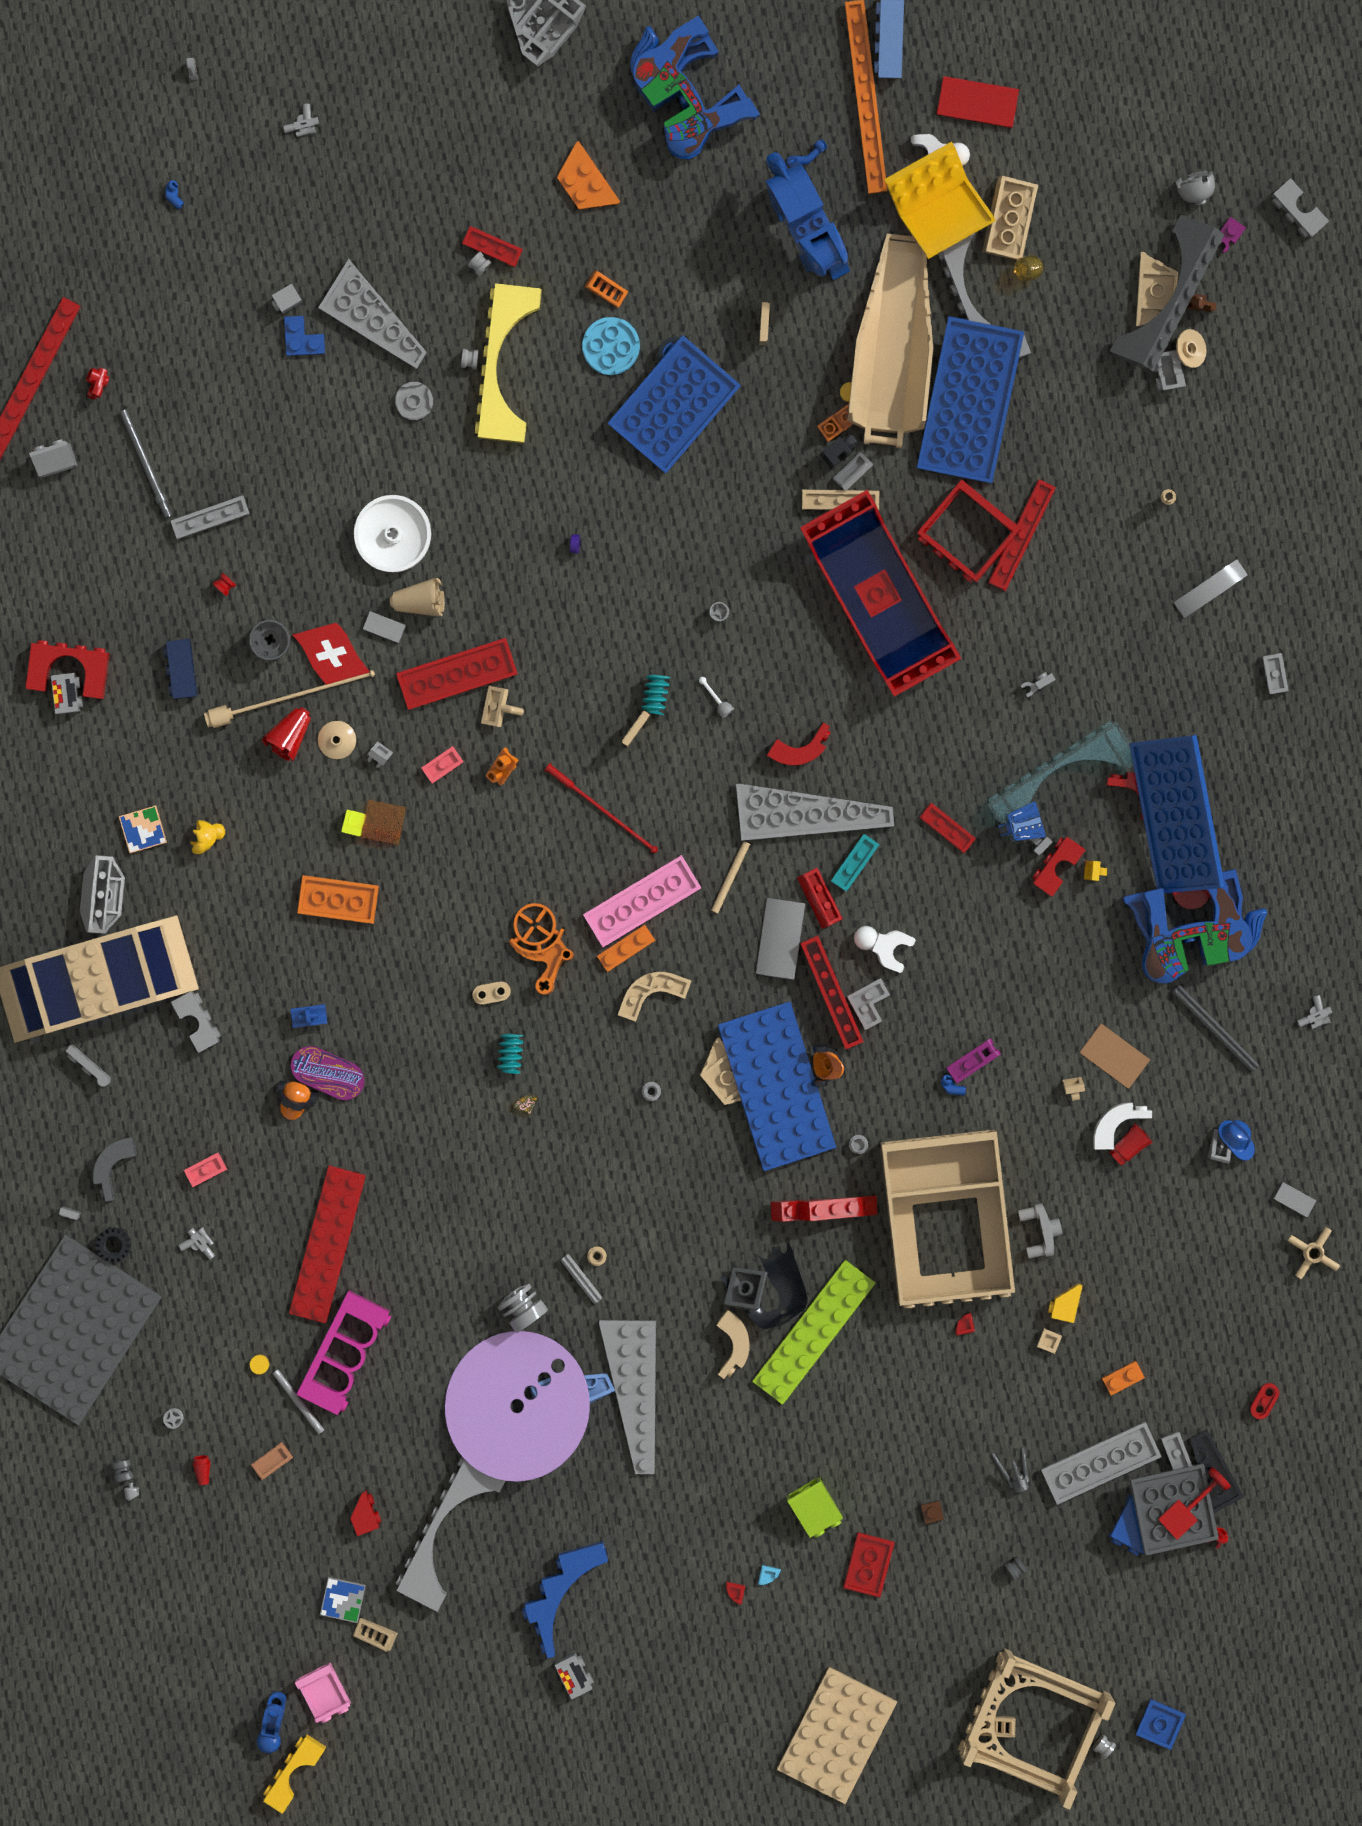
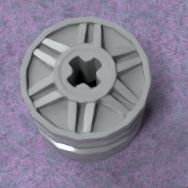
[497,1283,548,1333]

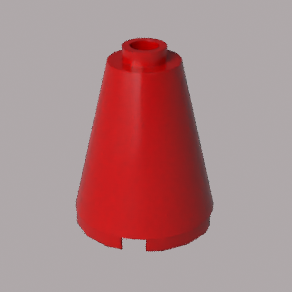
[261,707,311,762]

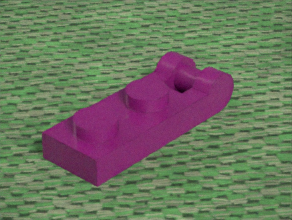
[946,1038,1001,1083]

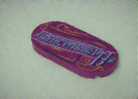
[291,1046,365,1100]

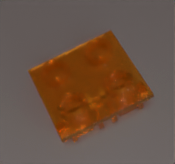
[361,800,406,845]

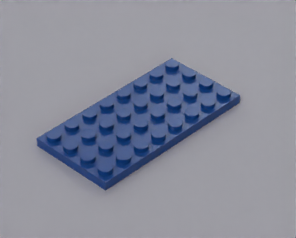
[917,316,1024,483]
[1129,735,1225,893]
[717,1002,836,1171]

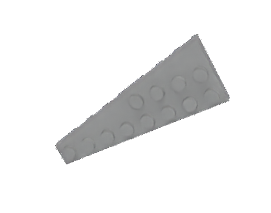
[736,784,894,841]
[599,1320,656,1474]

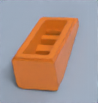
[584,271,628,308]

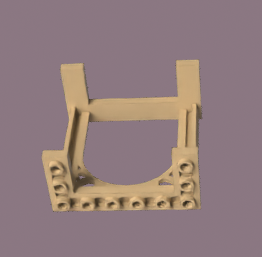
[958,1648,1116,1810]

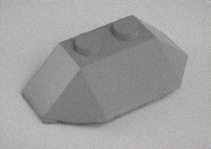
[80,855,125,934]

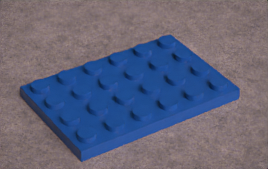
[608,335,741,473]

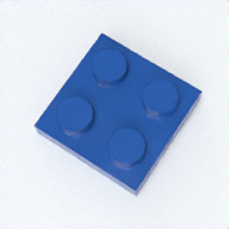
[1135,1699,1186,1750]

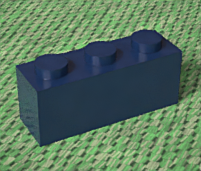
[163,639,198,699]

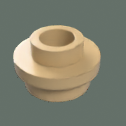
[587,1247,607,1266]

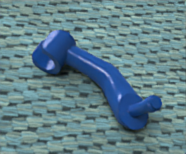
[787,139,827,167]

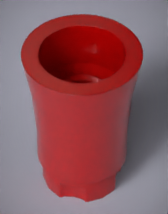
[1110,1123,1153,1165]

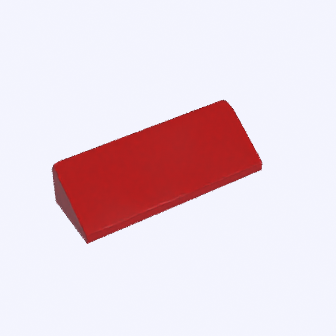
[797,867,843,929]

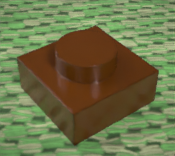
[921,1500,944,1524]

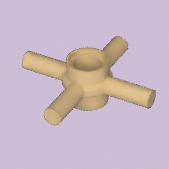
[1287,1227,1340,1279]

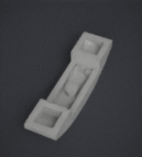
[1173,559,1247,618]

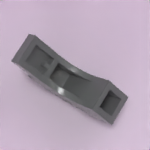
[93,1136,137,1202]

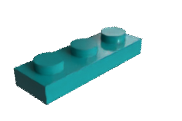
[831,834,879,892]

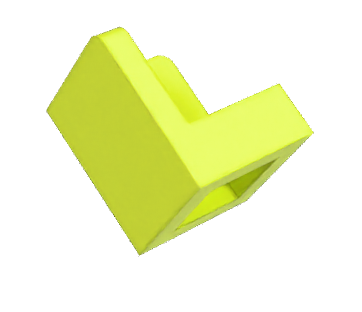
[341,810,366,837]

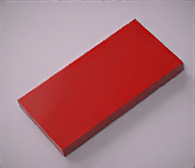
[937,76,1019,128]

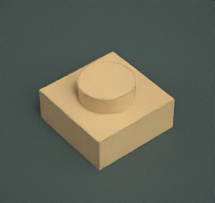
[1037,1328,1062,1354]

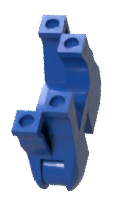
[765,152,850,280]

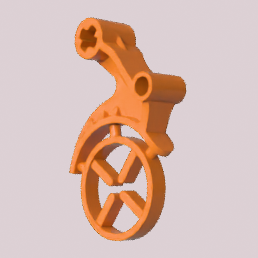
[509,903,574,995]

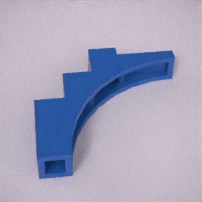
[522,1541,608,1658]

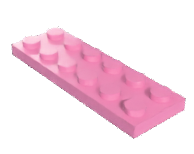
[583,855,701,947]

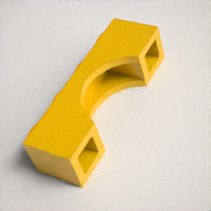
[263,1734,326,1814]

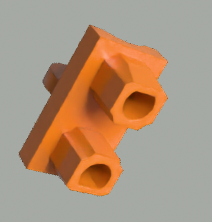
[486,748,519,786]

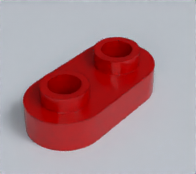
[1250,1383,1279,1419]

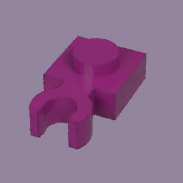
[1221,217,1246,253]

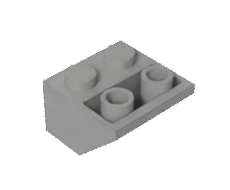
[29,439,77,478]

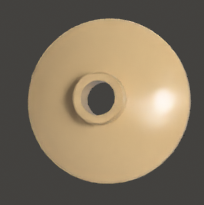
[1176,329,1206,368]
[318,721,356,759]

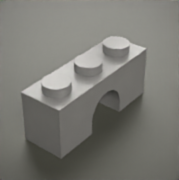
[1272,178,1329,239]
[171,991,221,1053]

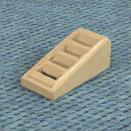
[353,1618,398,1652]
[980,1716,1015,1737]

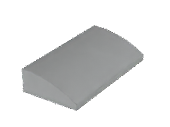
[756,898,805,979]

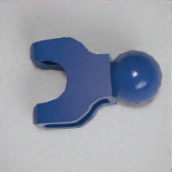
[257,1691,286,1754]

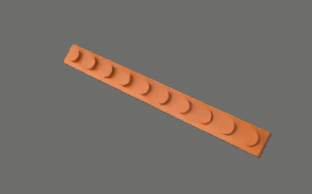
[845,0,888,194]

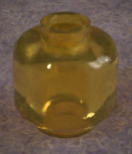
[1014,255,1043,282]

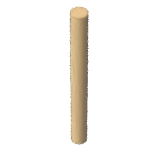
[711,841,750,913]

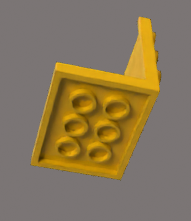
[884,141,995,259]

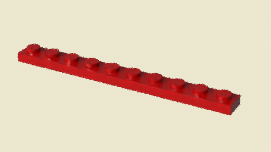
[0,297,81,460]

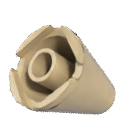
[390,578,445,617]

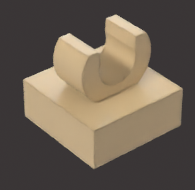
[1063,1077,1085,1101]

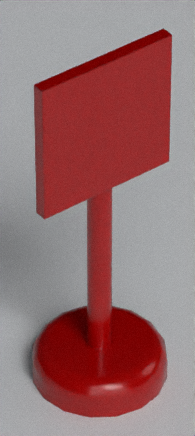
[1158,1467,1231,1540]

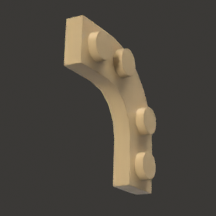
[618,972,691,1022]

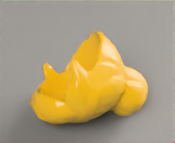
[190,820,225,854]

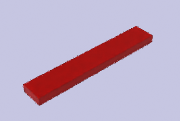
[988,479,1056,591]

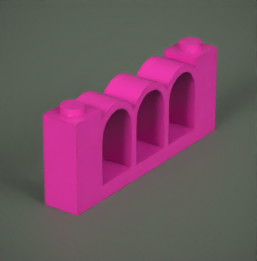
[296,1290,391,1415]

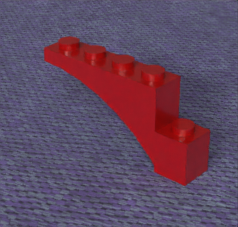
[771,1195,878,1222]

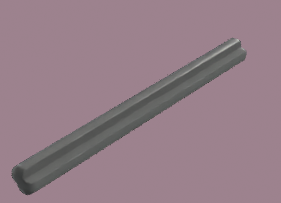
[1173,985,1259,1072]

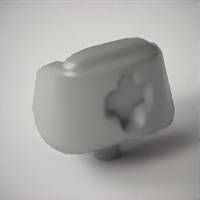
[124,1483,139,1501]

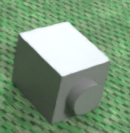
[271,284,303,314]

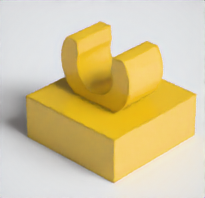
[1084,860,1107,881]

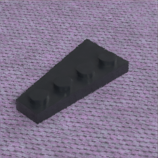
[1190,1429,1244,1513]

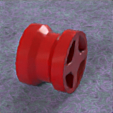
[212,572,237,596]

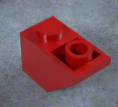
[351,1490,382,1536]

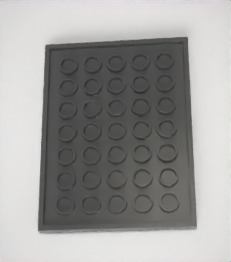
[0,1234,162,1425]

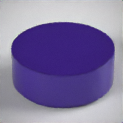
[570,534,580,554]

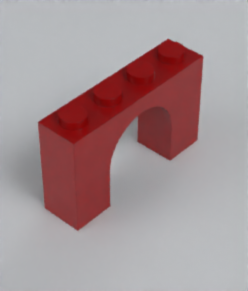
[26,640,110,699]

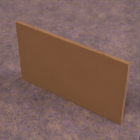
[1080,1024,1150,1089]

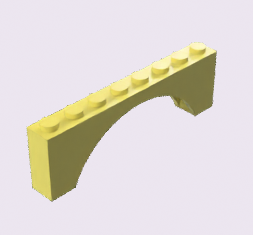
[475,284,542,443]

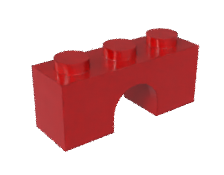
[1032,836,1085,897]

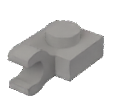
[1020,672,1056,697]

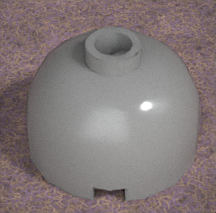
[1176,171,1215,205]

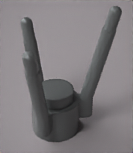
[991,1448,1030,1493]

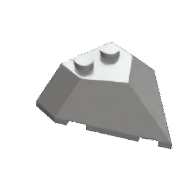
[506,0,586,66]

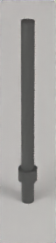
[119,409,172,518]

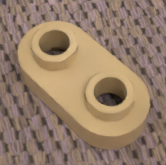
[473,981,511,1004]

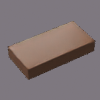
[251,1442,293,1480]

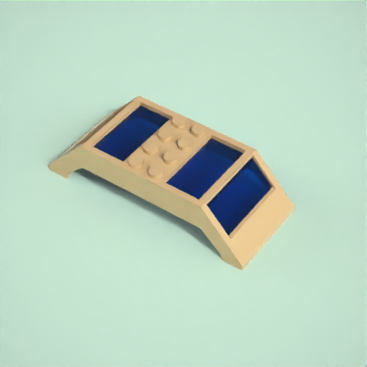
[0,916,199,1043]

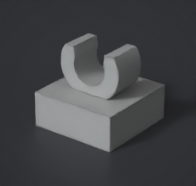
[367,741,393,768]
[1030,837,1052,856]

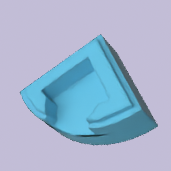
[758,1565,781,1585]

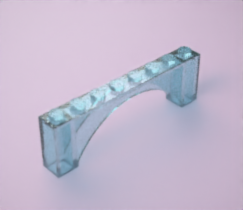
[986,720,1133,843]

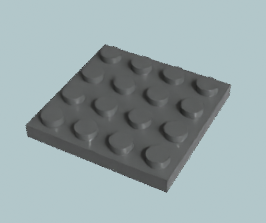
[1129,1463,1219,1556]

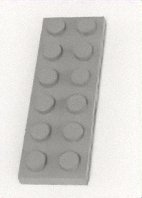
[1041,1421,1162,1505]

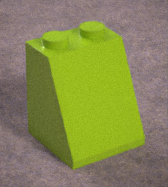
[786,1477,843,1538]

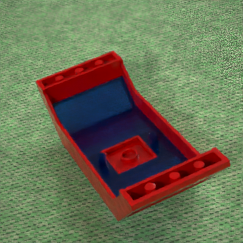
[800,489,962,697]

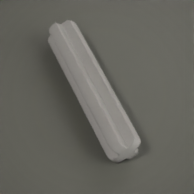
[561,1254,602,1304]

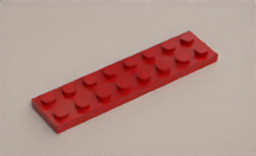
[289,1165,366,1323]

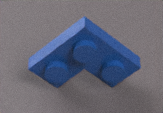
[284,316,325,356]

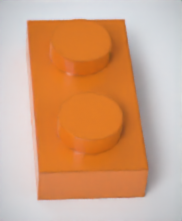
[1102,1360,1145,1396]

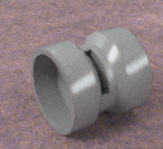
[710,602,729,622]

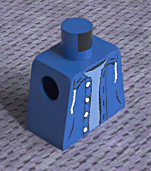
[998,801,1046,841]

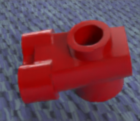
[86,368,109,400]

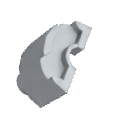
[1154,350,1186,391]

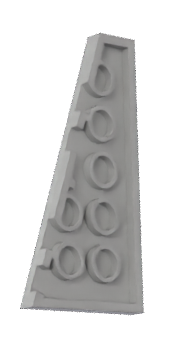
[318,259,427,369]

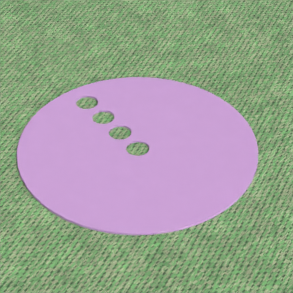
[445,1331,590,1481]

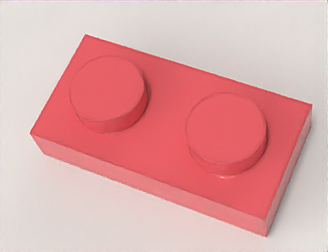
[422,746,464,784]
[184,1152,227,1187]

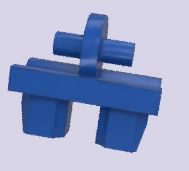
[290,1004,328,1028]

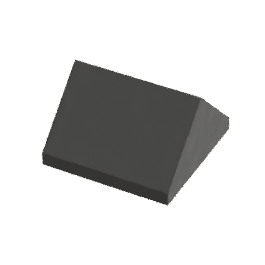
[724,1267,767,1312]

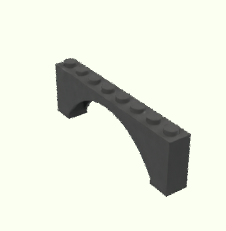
[1110,215,1224,371]

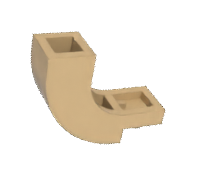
[716,1309,749,1379]

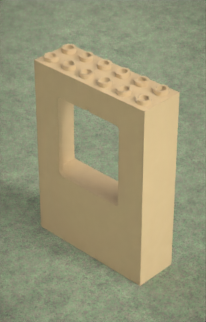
[880,1130,1015,1308]

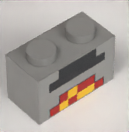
[51,673,83,714]
[555,1652,594,1700]

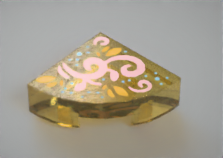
[513,1095,538,1115]

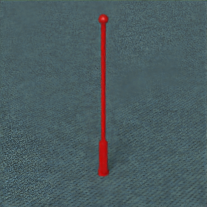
[544,763,658,853]

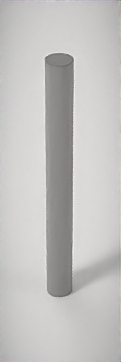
[272,1369,324,1435]

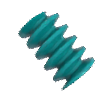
[641,674,671,715]
[497,1034,524,1074]

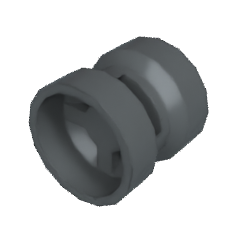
[111,1459,134,1482]

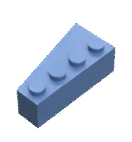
[874,0,904,78]

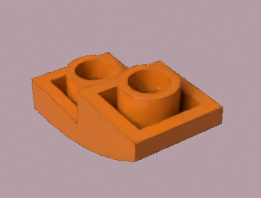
[817,404,853,442]

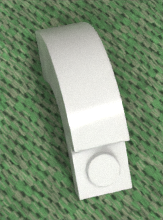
[1093,1102,1152,1149]

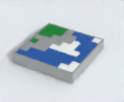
[320,1577,366,1623]

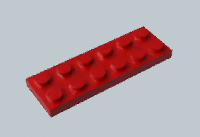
[396,638,518,710]

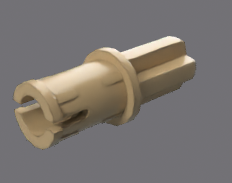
[1161,489,1176,505]

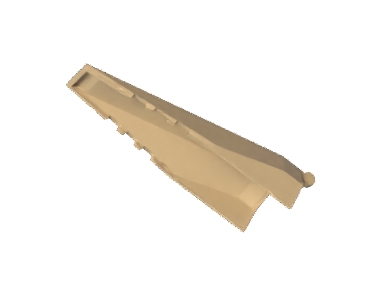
[847,234,933,448]

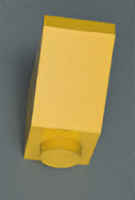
[1048,1283,1082,1323]

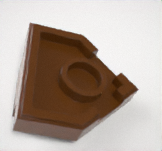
[1186,294,1216,312]

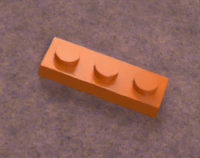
[597,925,655,972]

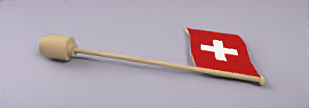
[204,623,375,728]

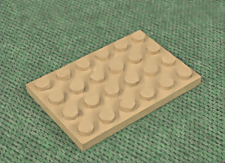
[777,1667,897,1804]

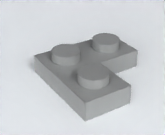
[847,978,890,1030]

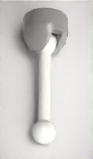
[699,677,734,719]

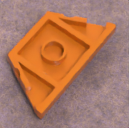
[557,141,621,210]

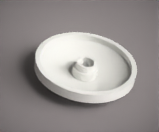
[354,495,431,573]

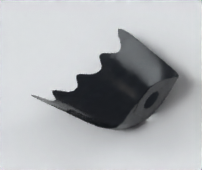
[721,1242,808,1329]

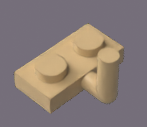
[481,686,524,727]

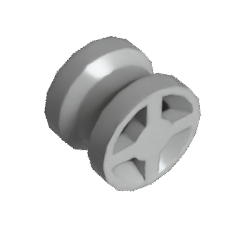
[467,252,491,276]
[461,349,479,369]
[163,1408,184,1429]
[1092,1735,1116,1759]

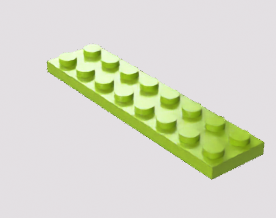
[752,1260,876,1405]

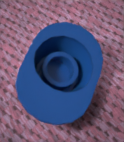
[1218,1120,1255,1160]

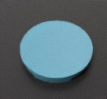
[582,317,640,375]

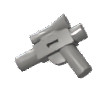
[283,104,319,137]
[1297,995,1332,1029]
[179,1227,215,1260]

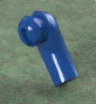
[165,180,185,210]
[941,1075,966,1096]

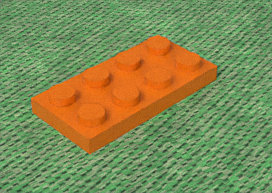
[297,875,379,924]

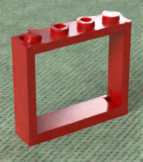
[917,479,1021,583]

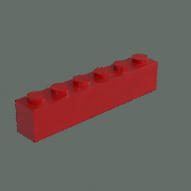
[800,935,863,1049]

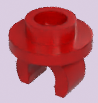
[1208,1527,1228,1549]

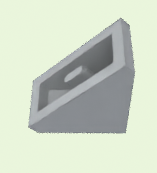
[1207,1129,1231,1164]

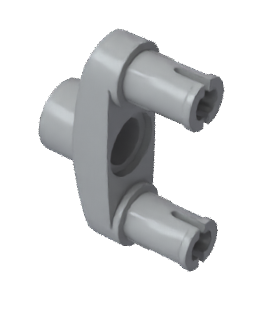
[1018,1203,1063,1259]

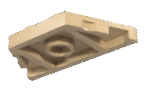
[1136,252,1178,327]
[700,1037,741,1105]

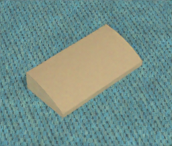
[982,176,1038,260]

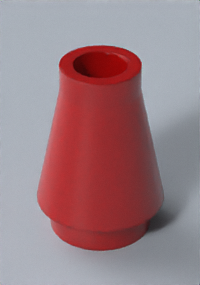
[192,1455,211,1485]

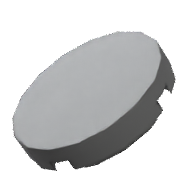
[395,382,433,420]

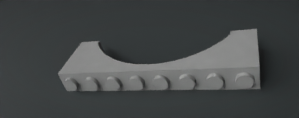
[938,232,1031,358]
[396,1457,505,1612]

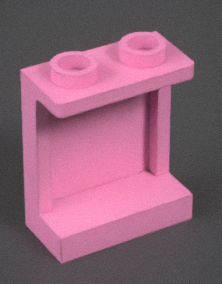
[295,1662,351,1723]

